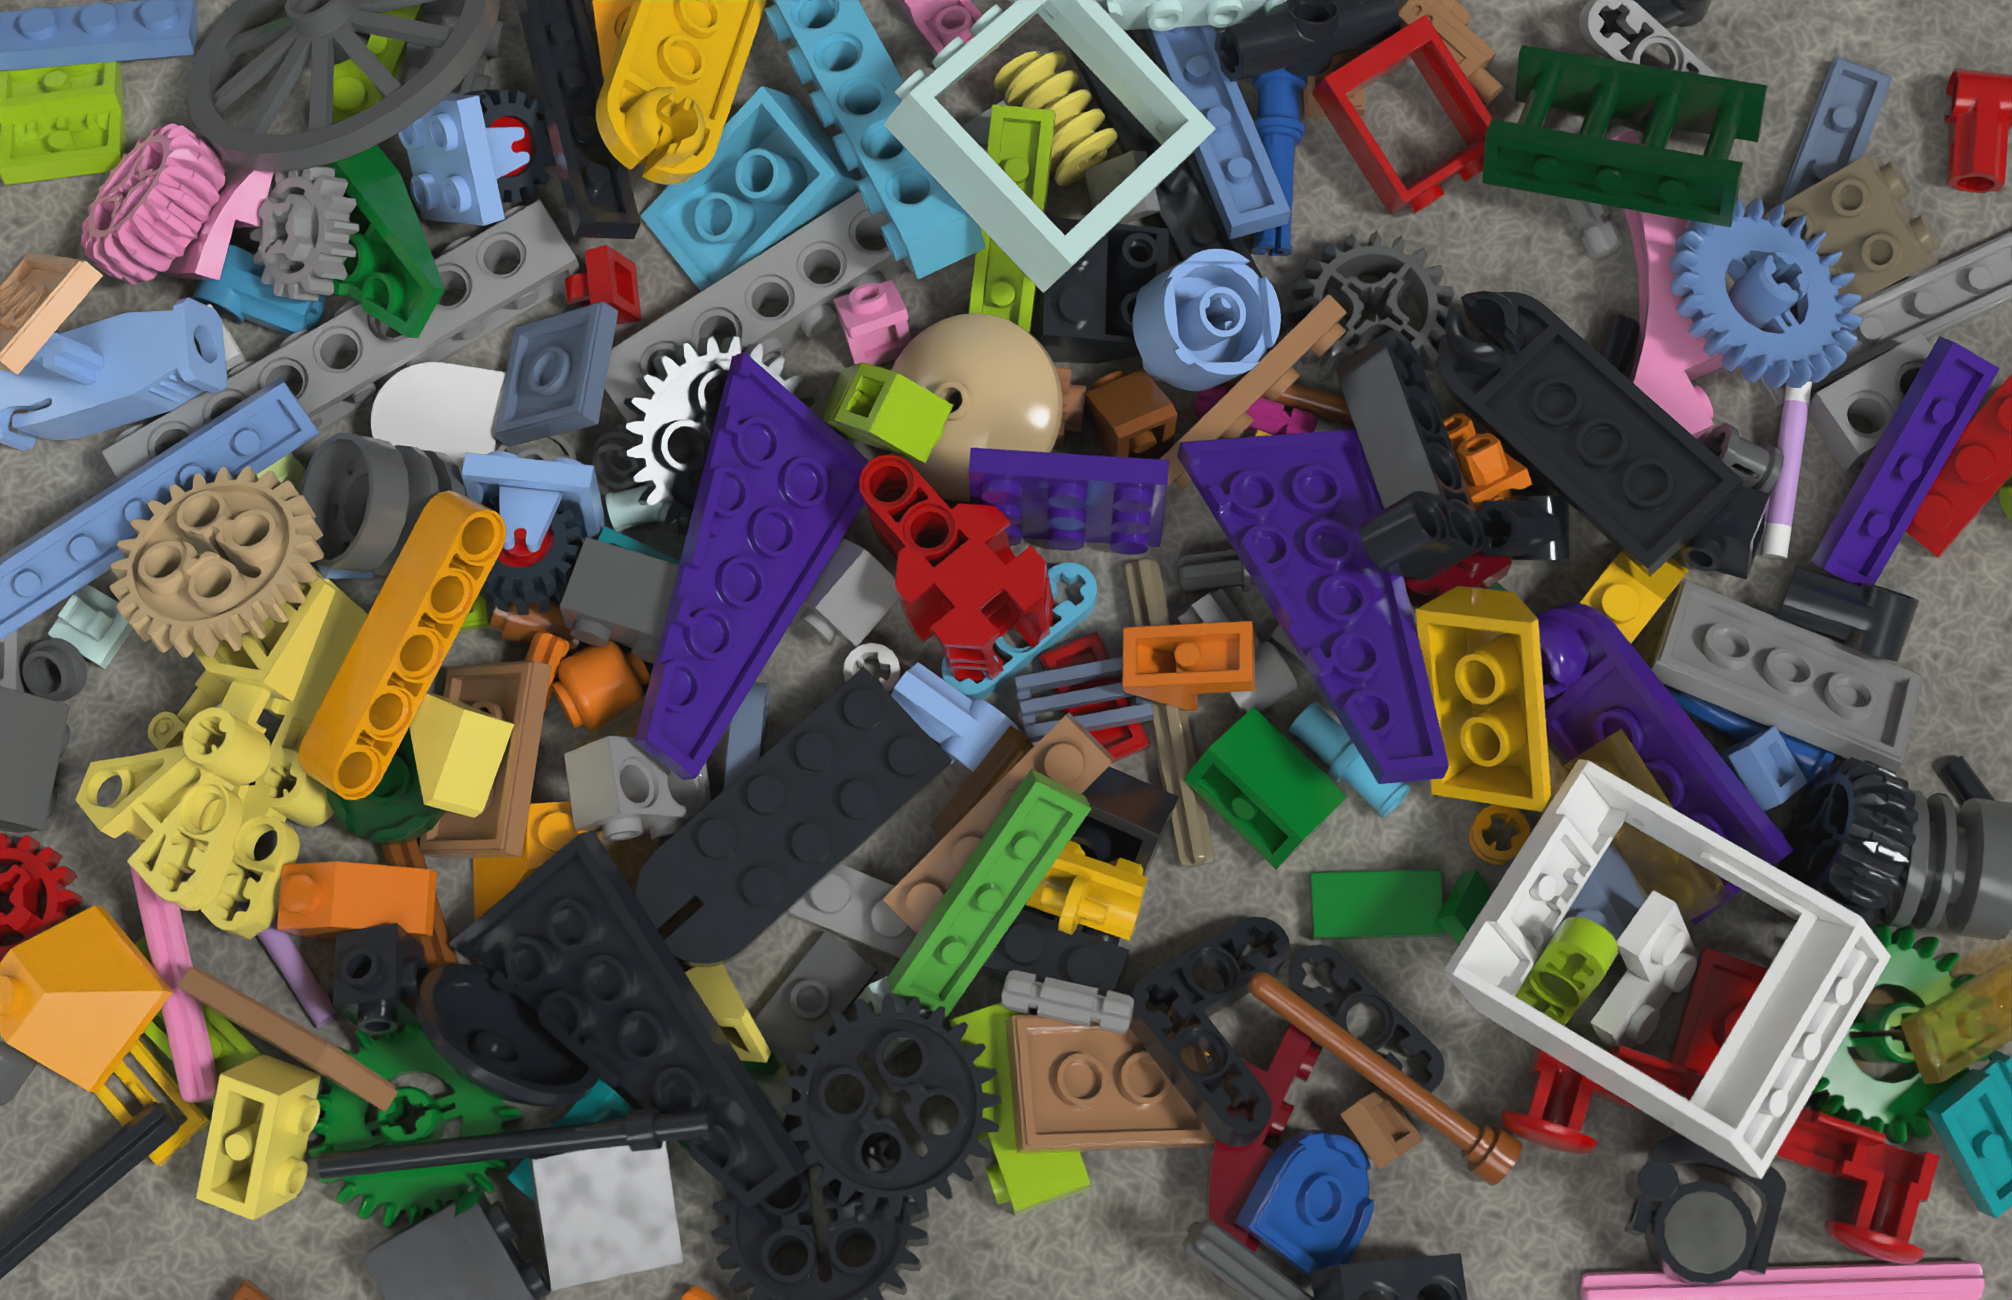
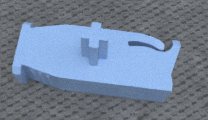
[0,297,228,451]

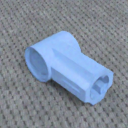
[891,662,1021,784]

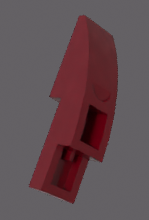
[1205,1023,1323,1282]

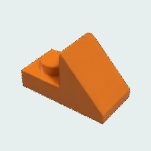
[1122,621,1256,711]

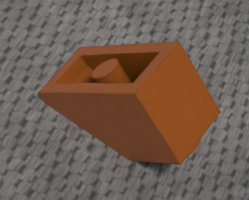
[1084,369,1178,459]

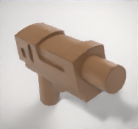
[1396,0,1504,105]

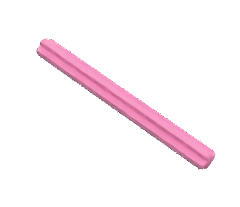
[1580,1261,1985,1300]

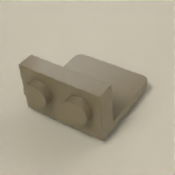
[1762,155,1940,302]

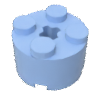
[1133,249,1281,391]

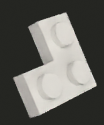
[1590,890,1698,1049]

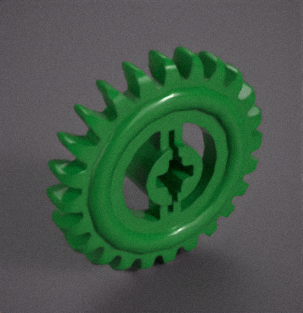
[1811,924,1994,1144]
[308,1021,524,1229]

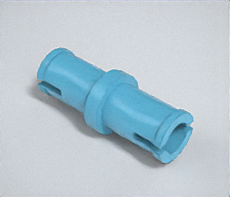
[1289,701,1411,818]

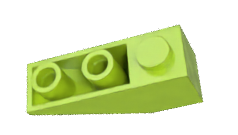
[819,362,953,464]

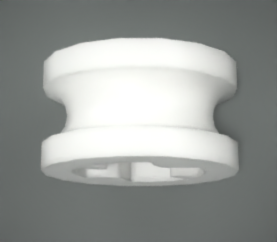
[843,643,901,695]

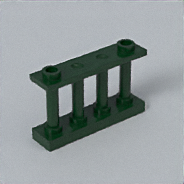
[1482,45,1768,228]

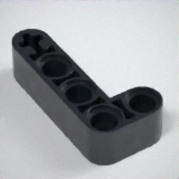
[1337,330,1485,580]

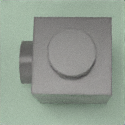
[800,538,899,647]

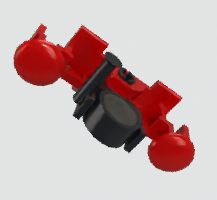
[1501,948,1940,1285]

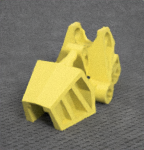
[75,565,369,939]

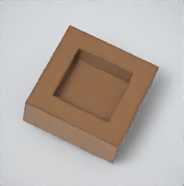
[1340,1088,1423,1170]

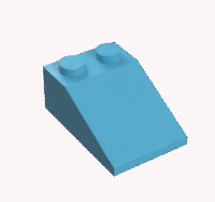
[640,86,863,292]

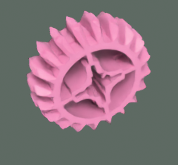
[81,123,226,285]

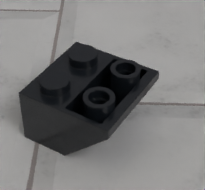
[1032,216,1169,363]

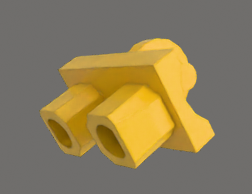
[1025,840,1149,941]

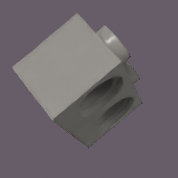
[1807,332,1932,473]
[564,736,712,843]

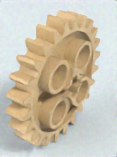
[110,466,324,658]

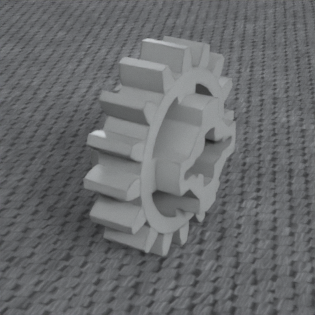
[250,166,359,301]

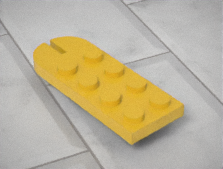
[596,0,767,185]

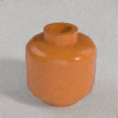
[551,641,651,734]

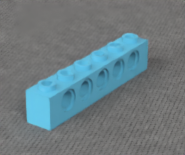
[764,0,986,279]

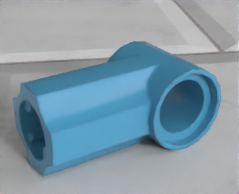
[191,244,327,336]

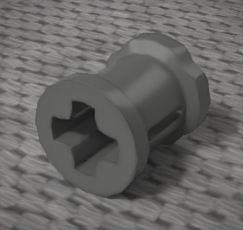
[1703,423,1784,493]

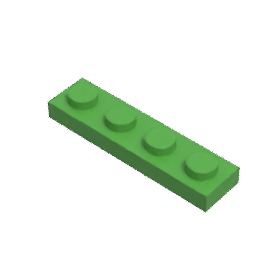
[887,769,1092,1018]

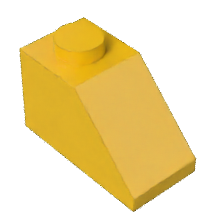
[1580,551,1689,644]

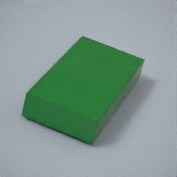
[1309,869,1445,941]

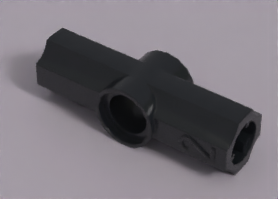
[1215,0,1401,82]

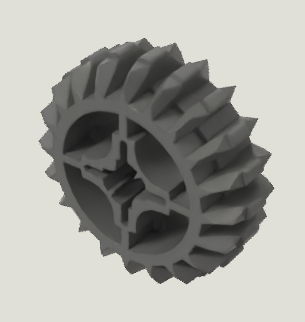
[1287,231,1454,394]

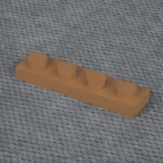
[1159,294,1347,491]
[882,713,1116,934]

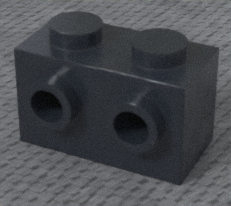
[982,905,1129,997]

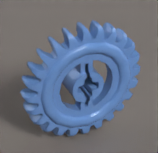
[1670,198,1862,388]

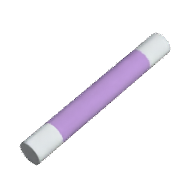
[1762,381,1812,559]

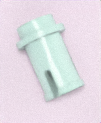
[605,485,679,532]

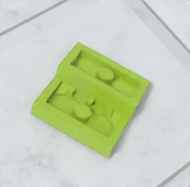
[0,61,127,186]

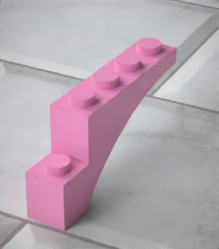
[1612,129,1723,443]

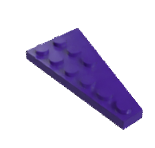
[635,352,869,780]
[1177,429,1449,784]

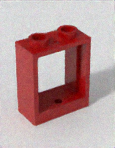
[1312,14,1493,215]

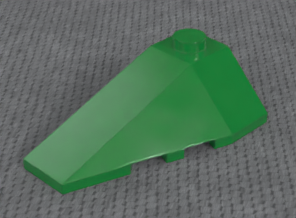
[322,145,445,338]

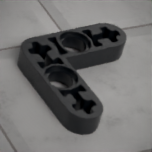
[1129,917,1290,1147]

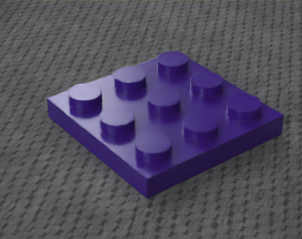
[969,447,1169,555]

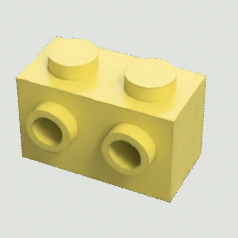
[196,1054,321,1221]

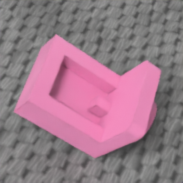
[833,279,912,366]

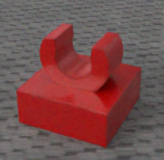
[565,245,642,325]

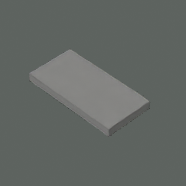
[1650,579,1923,773]

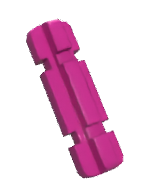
[1194,385,1317,435]

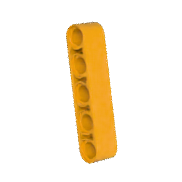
[298,490,506,800]

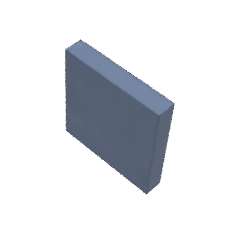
[495,301,618,447]

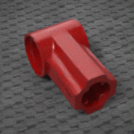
[1944,68,2012,194]

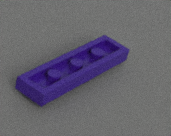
[1810,336,2000,586]

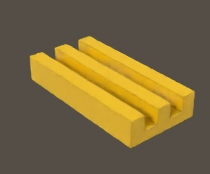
[94,1038,211,1167]

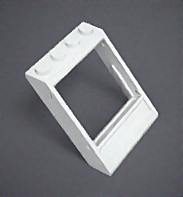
[1443,759,1891,1179]

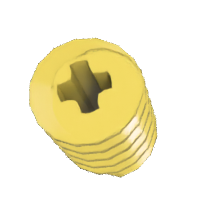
[993,51,1118,187]

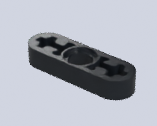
[1287,945,1445,1093]

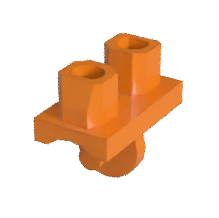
[1443,413,1532,513]

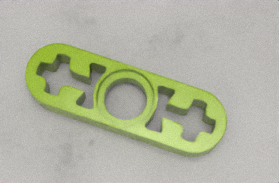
[1514,917,1619,1026]

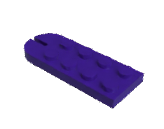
[1536,602,1794,925]

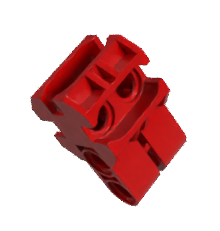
[859,454,1054,684]

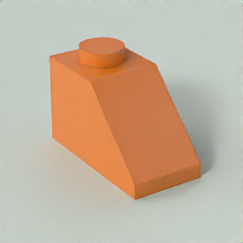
[277,861,437,941]

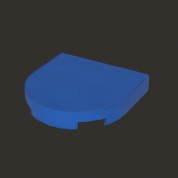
[1234,1130,1374,1280]

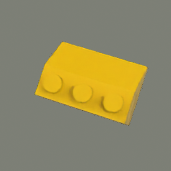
[1416,586,1552,813]

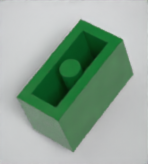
[1183,707,1347,870]

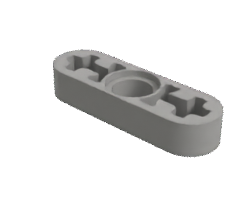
[1579,0,1719,77]

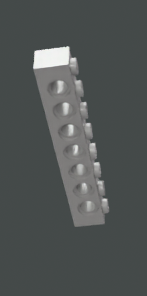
[604,100,1007,423]
[101,200,582,481]

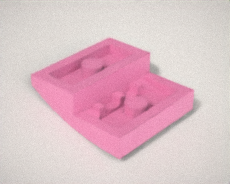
[163,165,274,280]

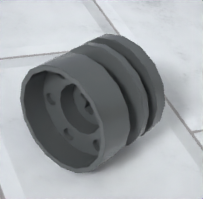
[299,433,465,577]
[1878,789,2012,940]

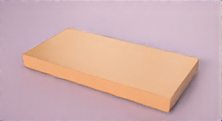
[0,252,103,375]

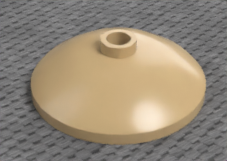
[890,313,1063,503]

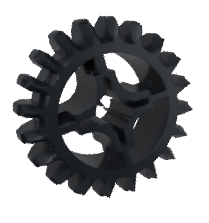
[1777,757,1918,925]

